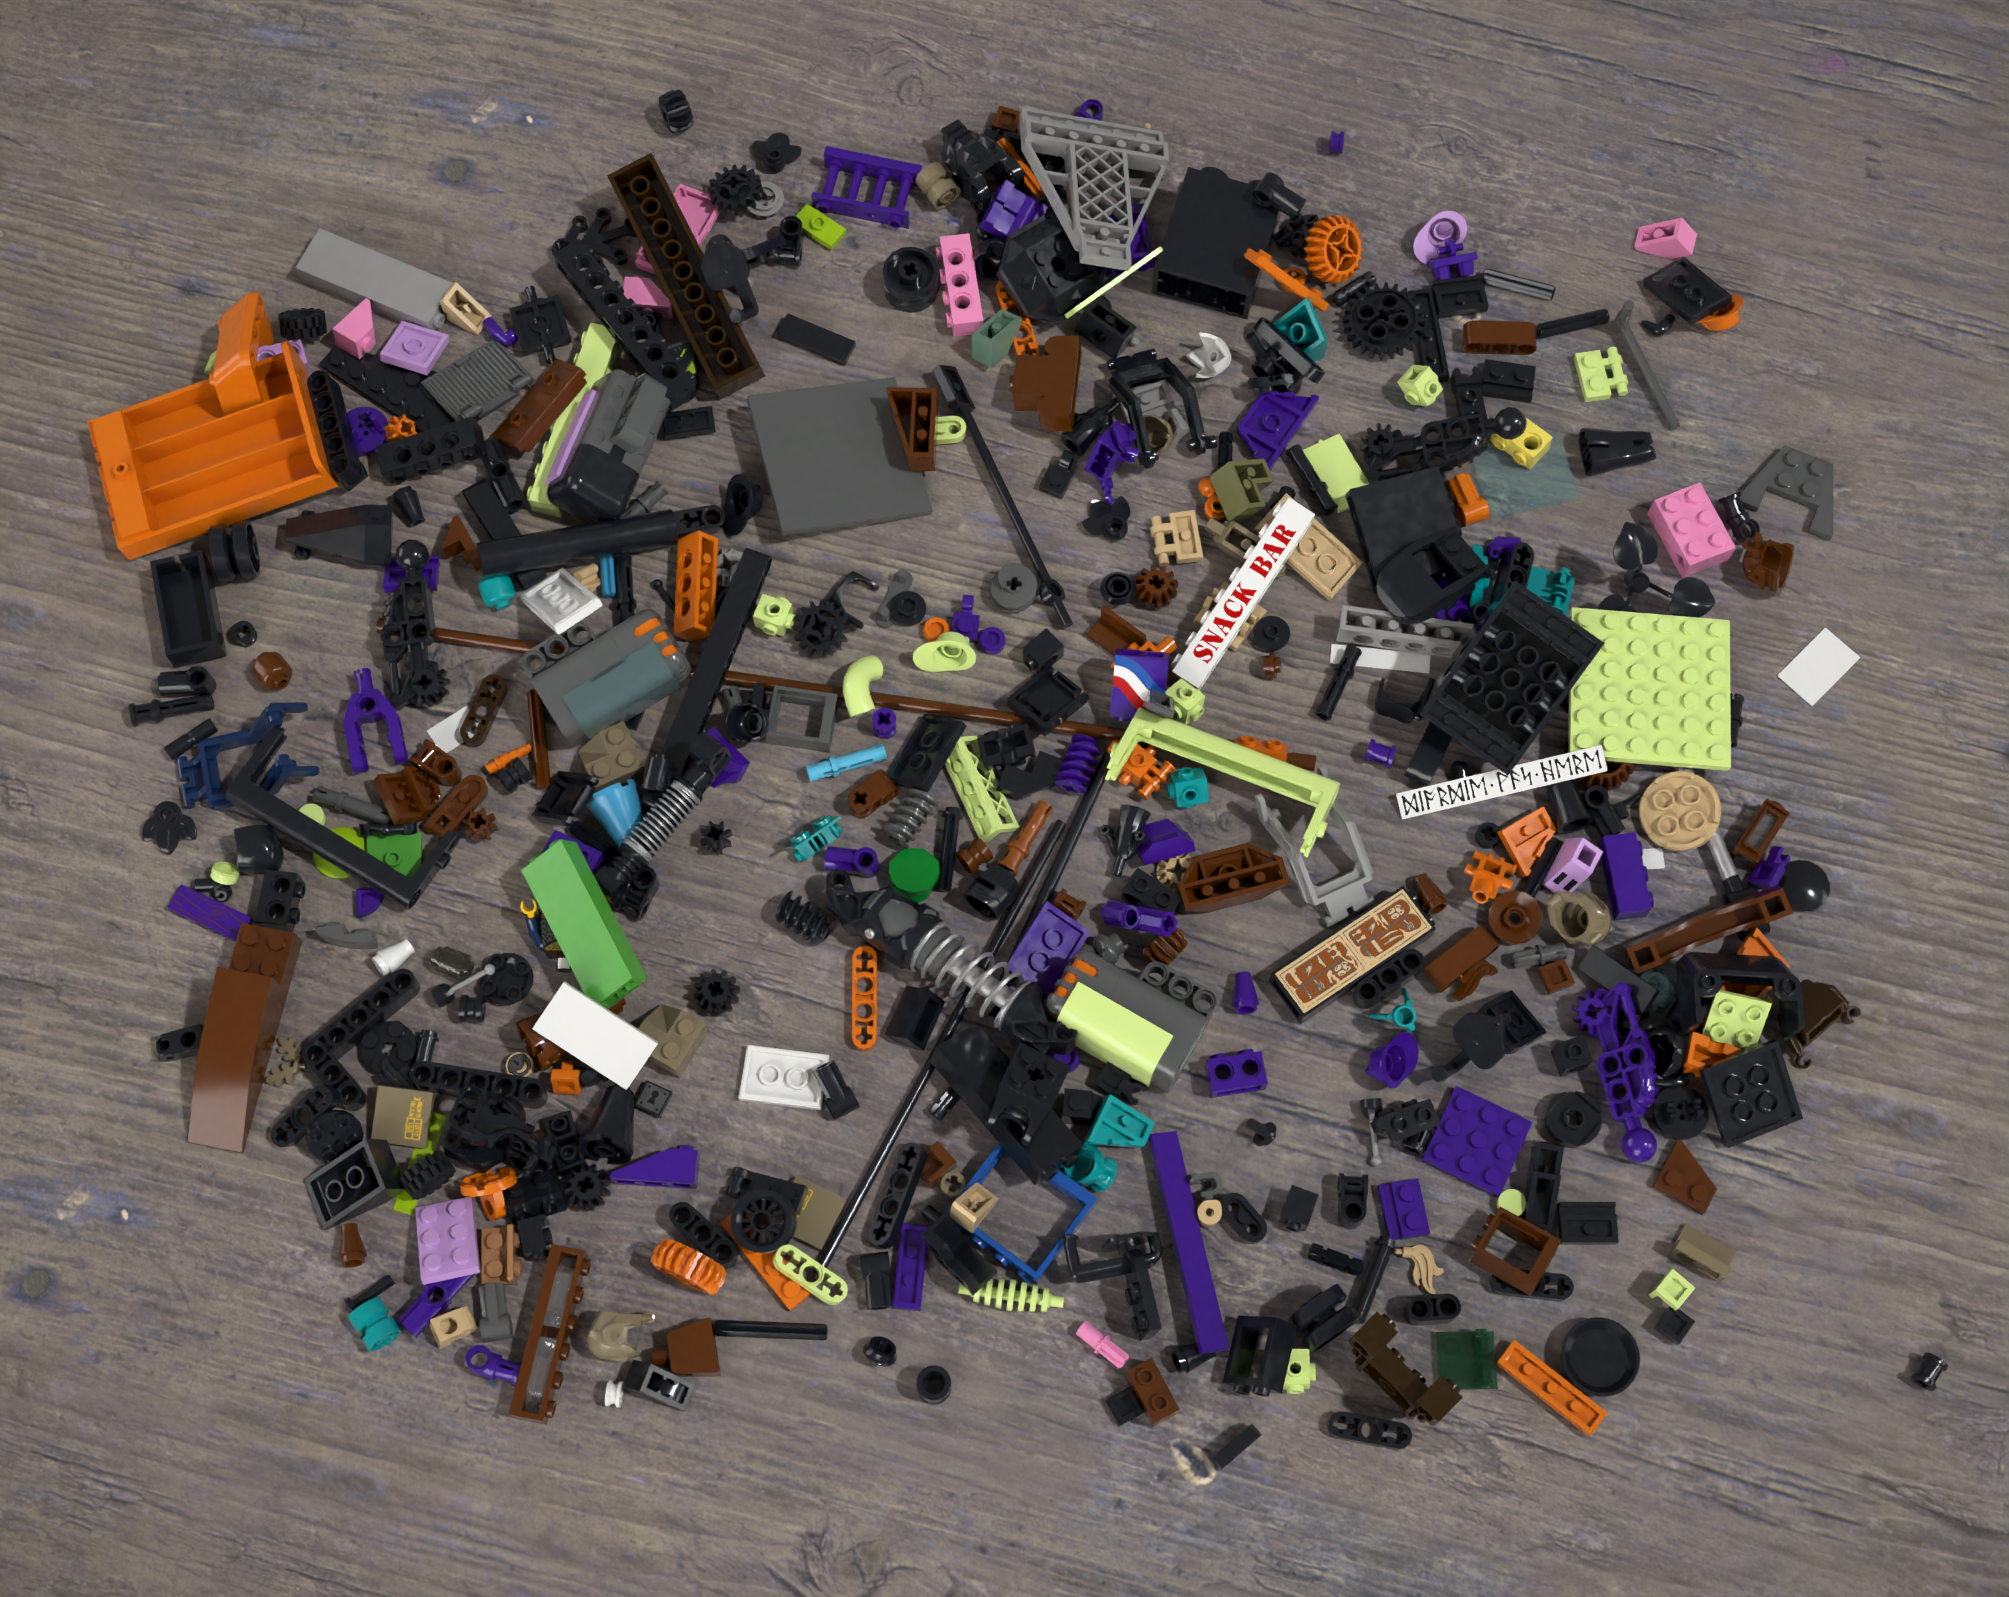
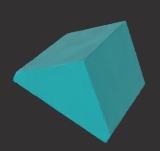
[1273,298,1328,364]

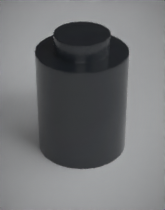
[641,753,674,796]

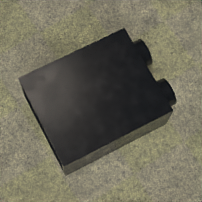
[1151,167,1281,319]

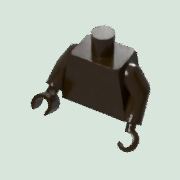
[1777,979,1861,1069]

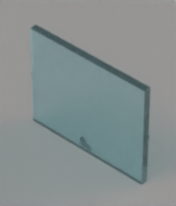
[1472,431,1580,519]

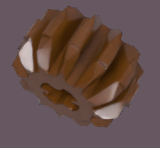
[1135,564,1178,610]
[1142,927,1188,965]

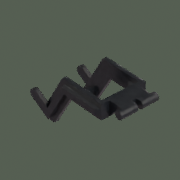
[1106,348,1217,469]

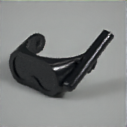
[827,571,879,629]
[1375,678,1436,723]

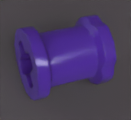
[872,708,896,739]
[1364,739,1397,769]

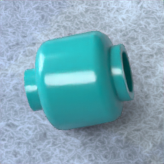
[478,574,516,611]

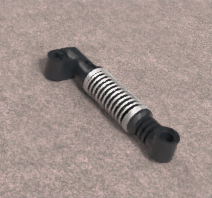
[594,732,732,904]

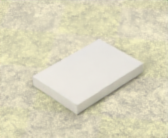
[739,1045,830,1111]

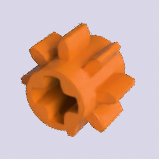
[383,414,418,442]

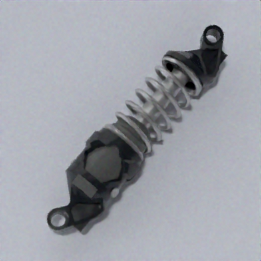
[826,869,1077,1055]

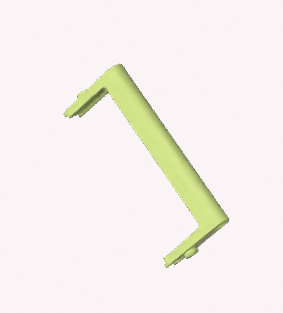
[1105,707,1340,857]

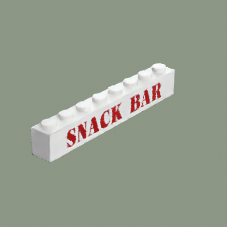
[1171,498,1315,690]

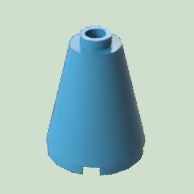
[586,779,644,850]

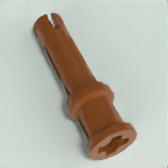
[995,800,1053,877]

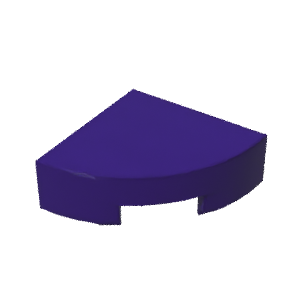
[356,888,384,918]

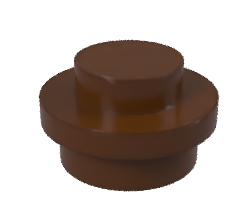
[1263,652,1282,679]

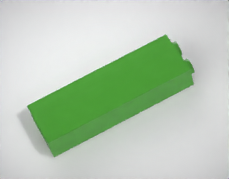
[521,839,647,1009]

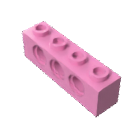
[936,233,983,337]

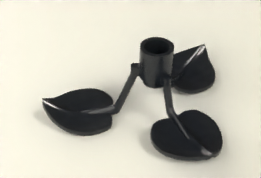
[1597,522,1715,618]

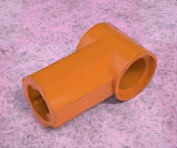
[1448,473,1490,527]

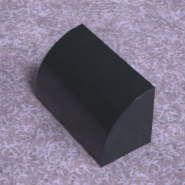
[884,986,945,1051]

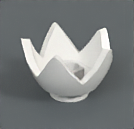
[1186,333,1231,378]

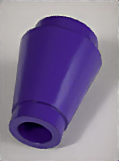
[1232,972,1259,1015]

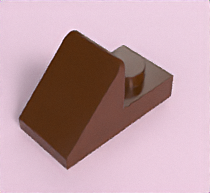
[441,515,480,571]

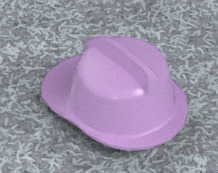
[1413,210,1468,264]

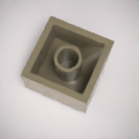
[578,721,645,792]
[638,1004,709,1078]

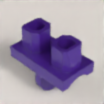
[1427,238,1478,280]

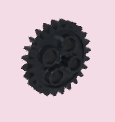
[1343,282,1425,360]

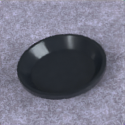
[1561,1317,1640,1397]

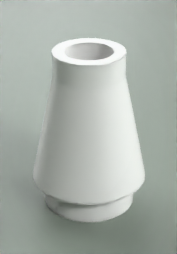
[372,939,415,976]

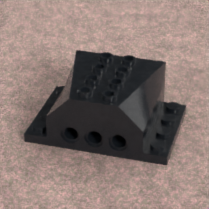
[1419,580,1605,775]

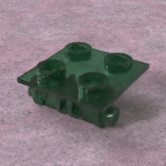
[1436,1329,1498,1390]

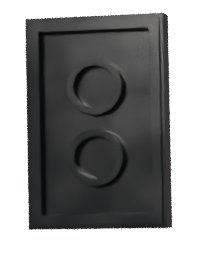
[1644,257,1732,325]
[888,714,966,792]

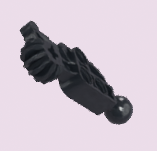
[1360,407,1527,484]
[380,540,451,709]

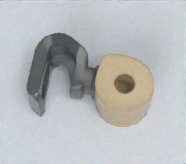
[1189,1172,1222,1228]

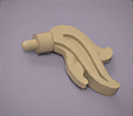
[1394,1245,1444,1295]

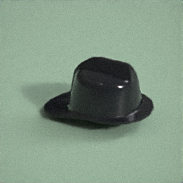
[722,474,762,536]

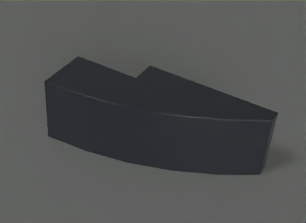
[1524,1140,1564,1231]

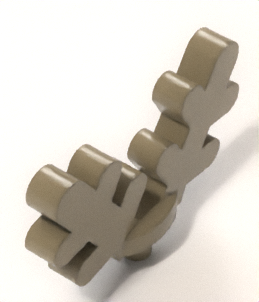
[266,1036,307,1088]

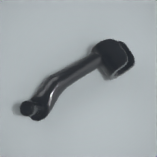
[1656,1073,1695,1088]

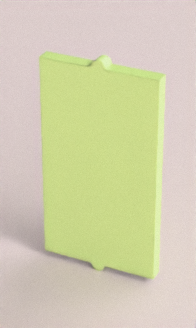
[1303,433,1370,513]

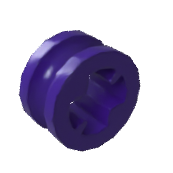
[1329,131,1344,154]

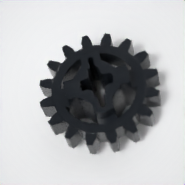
[708,164,763,215]
[792,600,851,658]

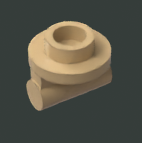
[573,563,601,592]

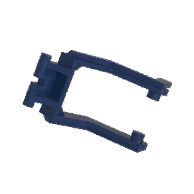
[176,702,320,810]

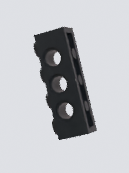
[377,417,486,483]

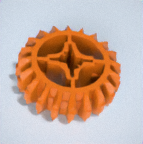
[1304,215,1364,284]
[650,1239,727,1295]

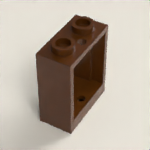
[1470,1206,1561,1296]

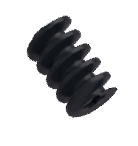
[775,890,838,946]

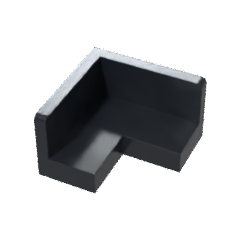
[921,1212,997,1295]

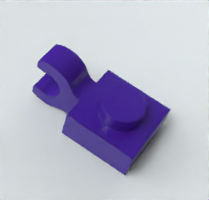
[952,594,980,643]
[1747,846,1790,890]

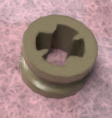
[941,1171,966,1199]

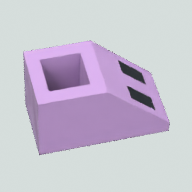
[1542,837,1603,893]

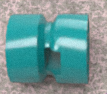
[348,1297,401,1352]

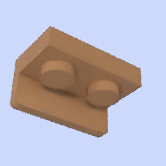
[481,1224,522,1286]

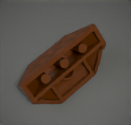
[1178,843,1290,913]

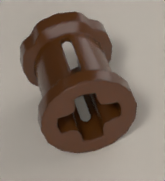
[1052,888,1087,921]

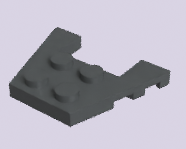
[1740,445,1833,541]

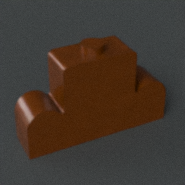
[1009,336,1082,432]

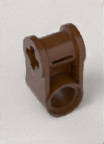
[409,739,462,787]
[848,769,899,819]

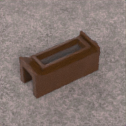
[1730,798,1790,871]

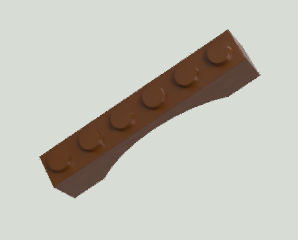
[1622,885,1793,974]

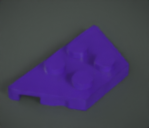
[1236,390,1319,471]

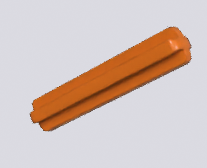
[997,138,1045,199]

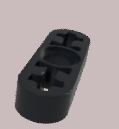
[271,1085,339,1147]
[1489,1269,1574,1302]
[1327,1411,1412,1450]

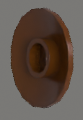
[1488,890,1543,945]

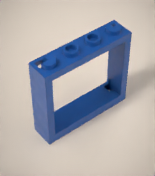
[946,1143,1098,1285]

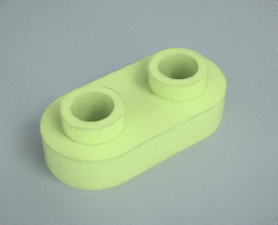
[937,416,966,445]

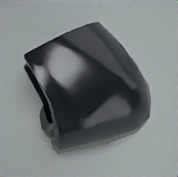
[234,825,284,874]

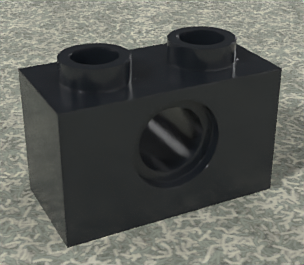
[1075,298,1137,359]

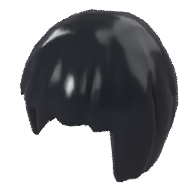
[973,238,1005,281]

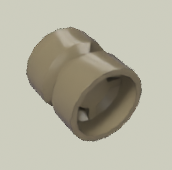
[915,162,961,210]

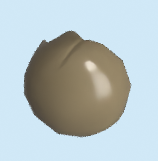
[1143,414,1173,455]

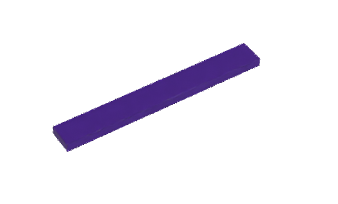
[1148,1131,1229,1355]

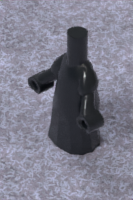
[1060,398,1120,457]
[1100,805,1151,877]

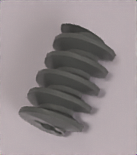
[883,788,939,849]

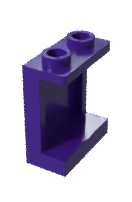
[1103,203,1156,275]

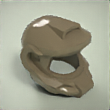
[1547,890,1611,946]
[586,1310,655,1363]

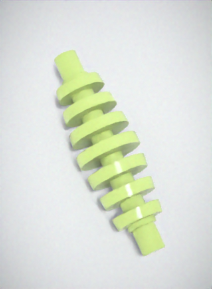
[958,1279,1064,1312]

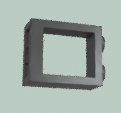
[765,685,839,753]

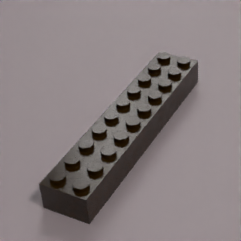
[607,153,765,399]

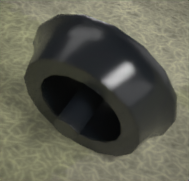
[863,1336,897,1366]

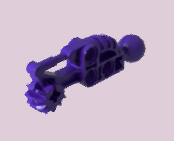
[1572,982,1659,1163]

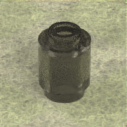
[431,946,474,981]

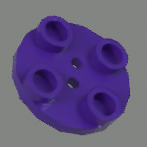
[347,407,389,457]

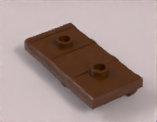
[492,358,587,453]

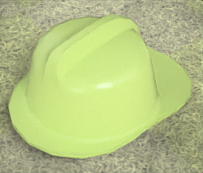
[913,631,976,672]

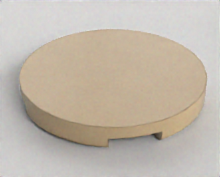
[1639,771,1722,852]

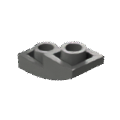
[316,922,378,949]

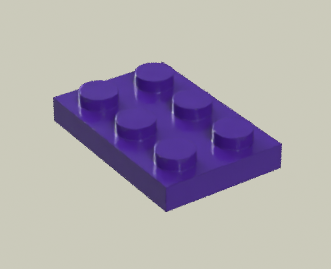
[1002,901,1091,1000]

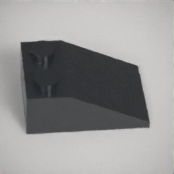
[304,1139,406,1230]

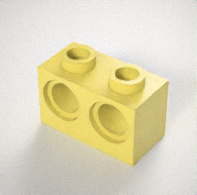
[1490,418,1553,470]

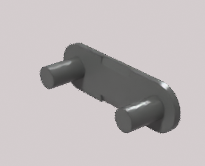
[876,569,913,628]

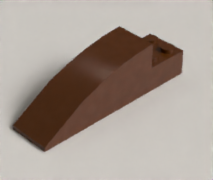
[188,923,302,1153]

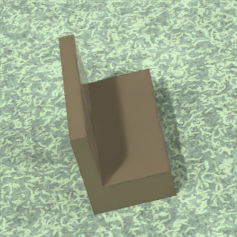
[1669,1224,1736,1282]

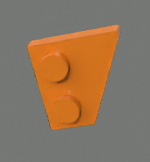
[1497,806,1556,877]

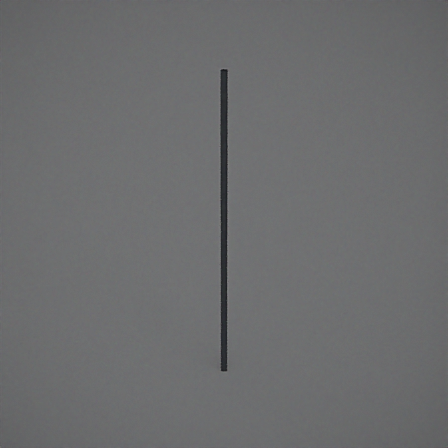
[813,820,1066,1275]

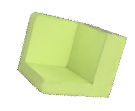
[1648,1269,1695,1311]

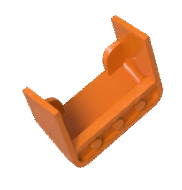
[209,292,276,416]

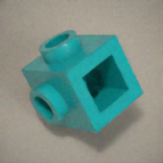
[1167,767,1209,808]

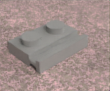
[1117,380,1177,424]

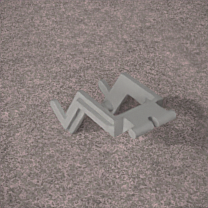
[1255,765,1376,927]

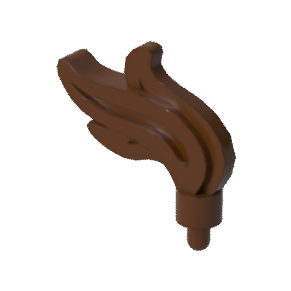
[1452,959,1498,1001]

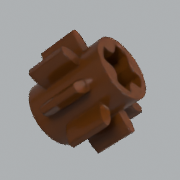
[463,808,498,843]

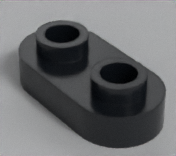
[1221,1193,1267,1244]

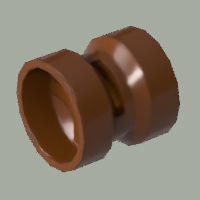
[956,837,993,875]

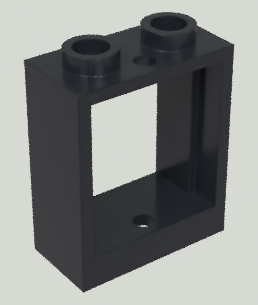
[1222,1316,1297,1397]

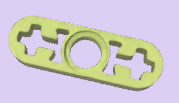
[773,1245,848,1305]

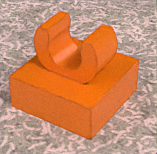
[551,1061,583,1095]

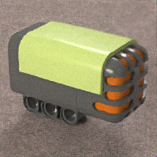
[1045,949,1217,1093]

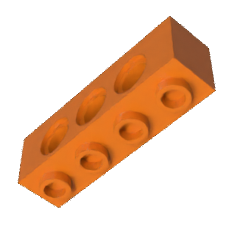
[673,530,718,643]

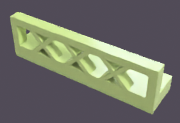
[945,736,1019,843]

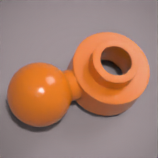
[1198,476,1226,522]

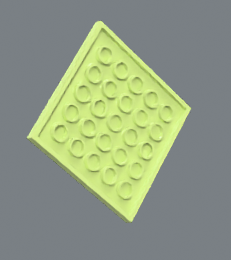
[1568,607,1731,771]

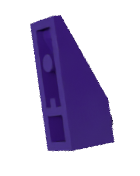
[610,1145,700,1189]

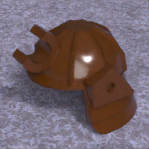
[1741,532,1794,596]

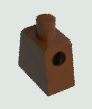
[652,1317,721,1377]

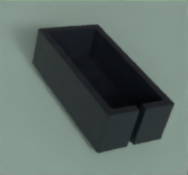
[150,550,227,668]

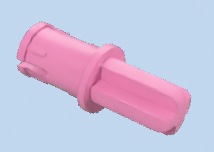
[1076,1320,1129,1368]

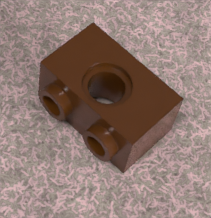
[1125,1358,1180,1427]

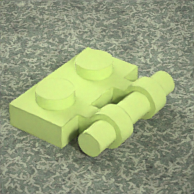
[1574,347,1629,402]

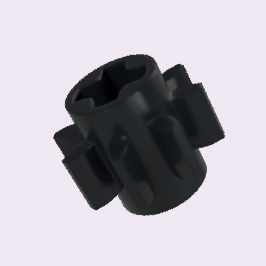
[699,821,732,855]

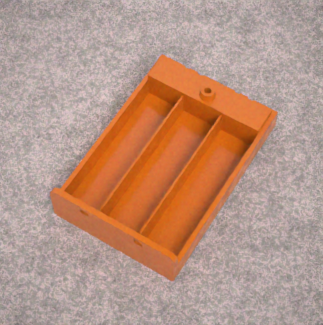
[87,340,339,560]

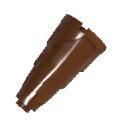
[516,998,626,1072]

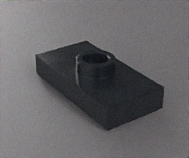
[663,406,716,440]

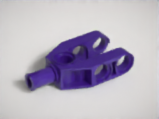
[343,668,408,774]

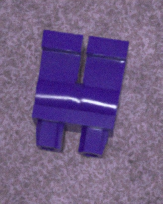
[978,179,1048,241]

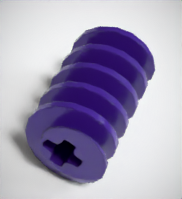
[1054,734,1102,794]

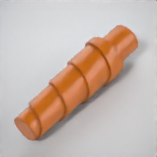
[484,743,532,775]

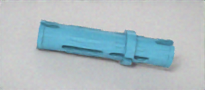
[806,744,887,782]

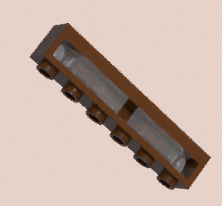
[509,1244,591,1425]

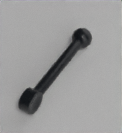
[653,579,675,612]

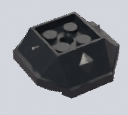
[996,212,1105,324]

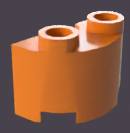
[1683,1032,1742,1078]

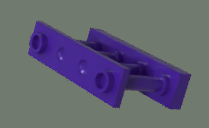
[811,146,922,229]

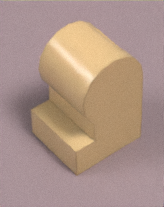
[430,1306,478,1349]

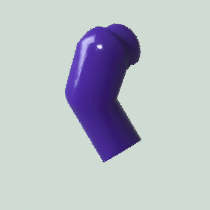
[483,317,518,347]
[1485,536,1521,560]

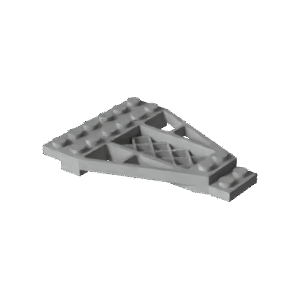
[1019,107,1169,271]

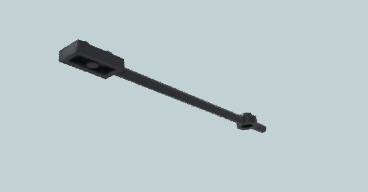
[932,365,1073,628]

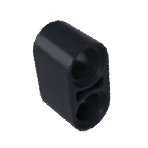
[1403,1293,1461,1326]

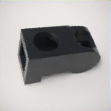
[155,1024,203,1062]

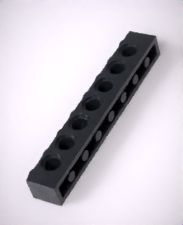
[553,238,697,411]

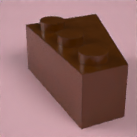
[886,387,939,471]

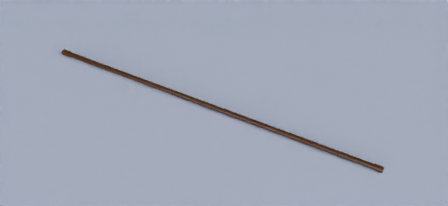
[376,618,1316,771]

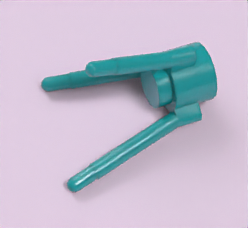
[1369,988,1416,1034]

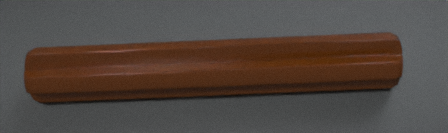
[527,689,551,790]

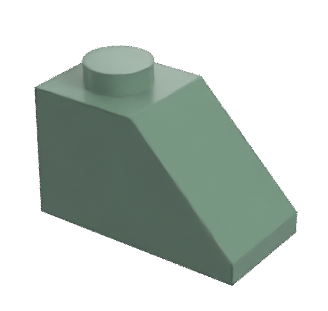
[972,309,1022,367]

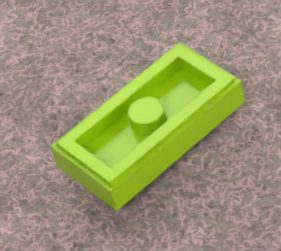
[796,204,847,251]

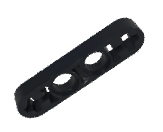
[1253,317,1325,384]
[868,1142,927,1249]

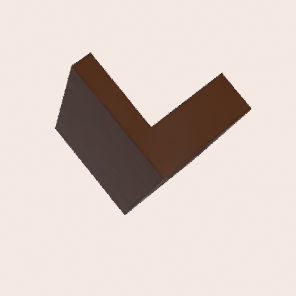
[1087,605,1146,656]

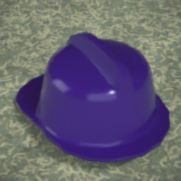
[1365,1032,1419,1088]

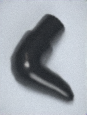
[1641,314,1676,337]

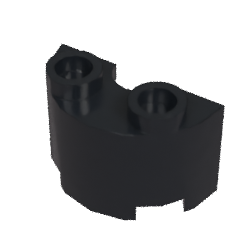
[977,723,1036,771]

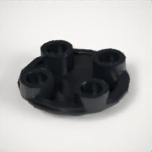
[1777,860,1830,912]
[480,953,534,1005]

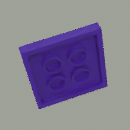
[1421,1086,1533,1198]

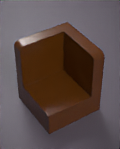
[921,1141,956,1189]

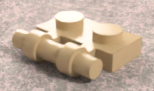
[1150,510,1203,567]

